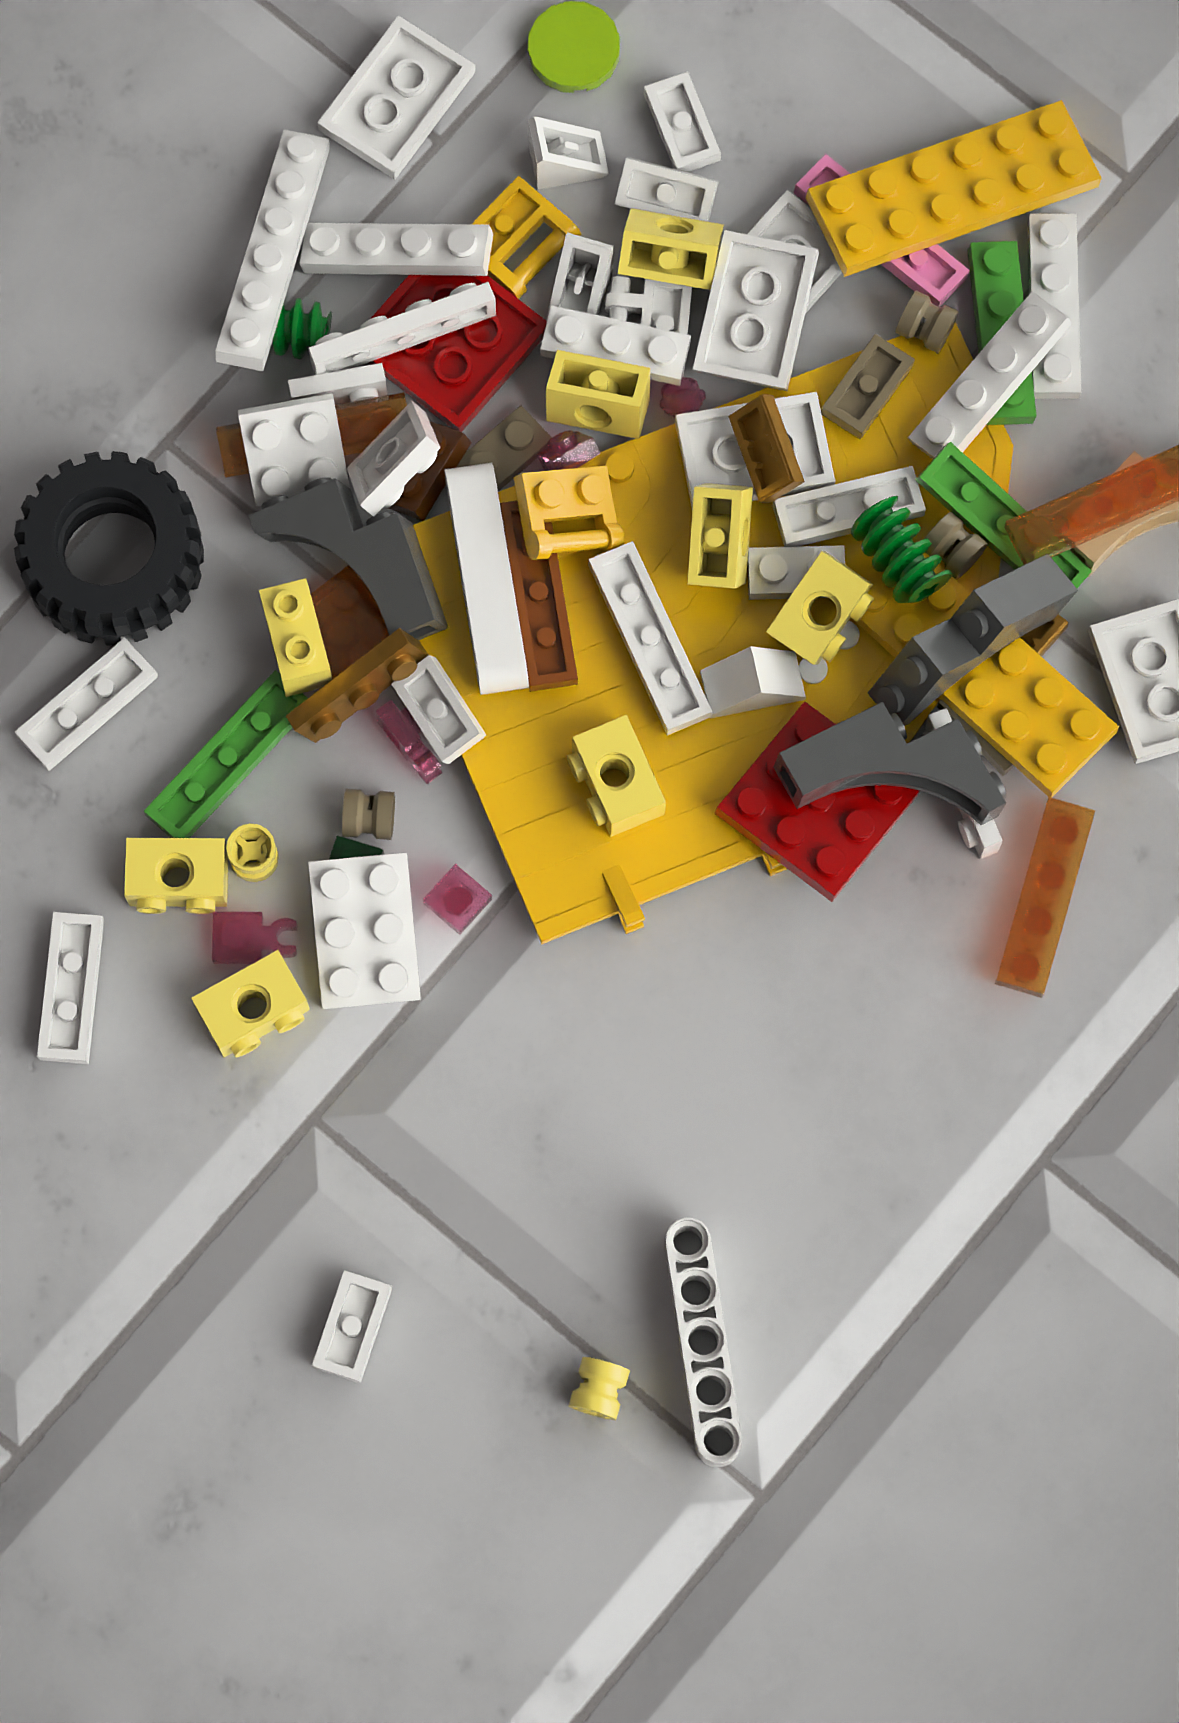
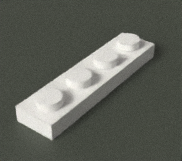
[1027,214,1081,399]
[300,223,493,276]
[309,282,496,375]
[908,291,1071,459]
[588,541,713,735]

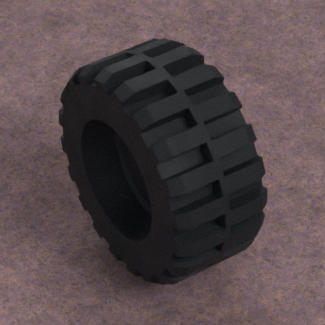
[14,451,204,646]

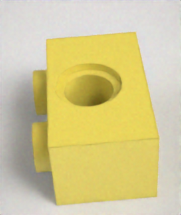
[618,208,724,290]
[546,350,651,439]
[687,483,753,588]
[766,551,874,665]
[259,578,332,697]
[567,715,666,837]
[124,838,229,914]
[191,950,310,1058]

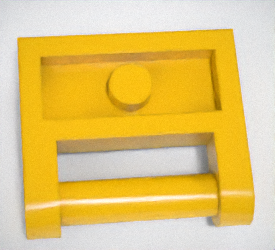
[472,176,581,299]
[513,465,624,560]

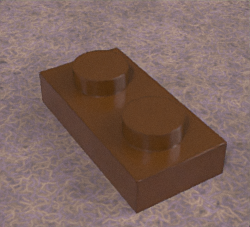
[388,421,472,521]

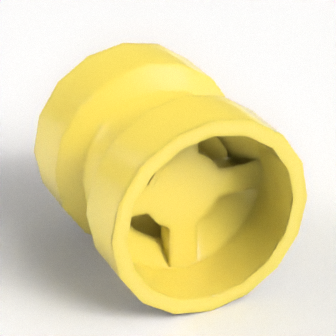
[226,823,279,882]
[568,1357,630,1420]

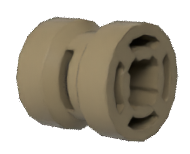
[895,290,959,354]
[925,512,988,579]
[342,788,395,840]

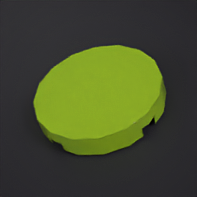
[528,1,620,93]

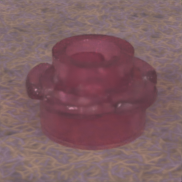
[660,377,706,418]

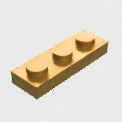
[286,628,428,743]

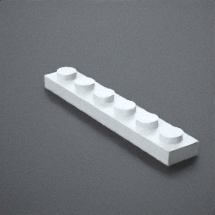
[216,130,329,371]

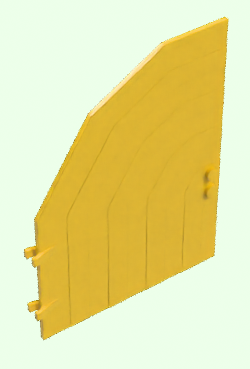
[413,322,1013,945]

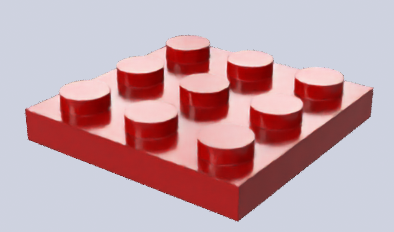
[368,275,547,432]
[715,701,920,902]

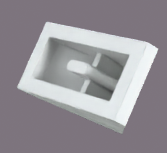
[528,116,609,190]
[546,233,613,321]
[700,646,806,718]

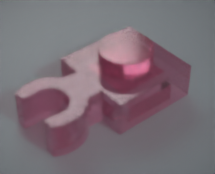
[376,700,442,784]
[212,912,298,964]

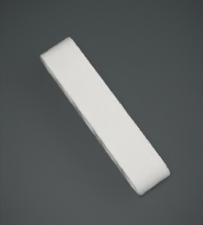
[444,463,529,695]
[665,1218,742,1467]

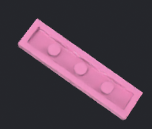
[793,154,970,307]

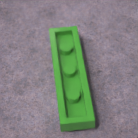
[967,241,1037,425]
[915,442,1092,588]
[144,670,308,838]

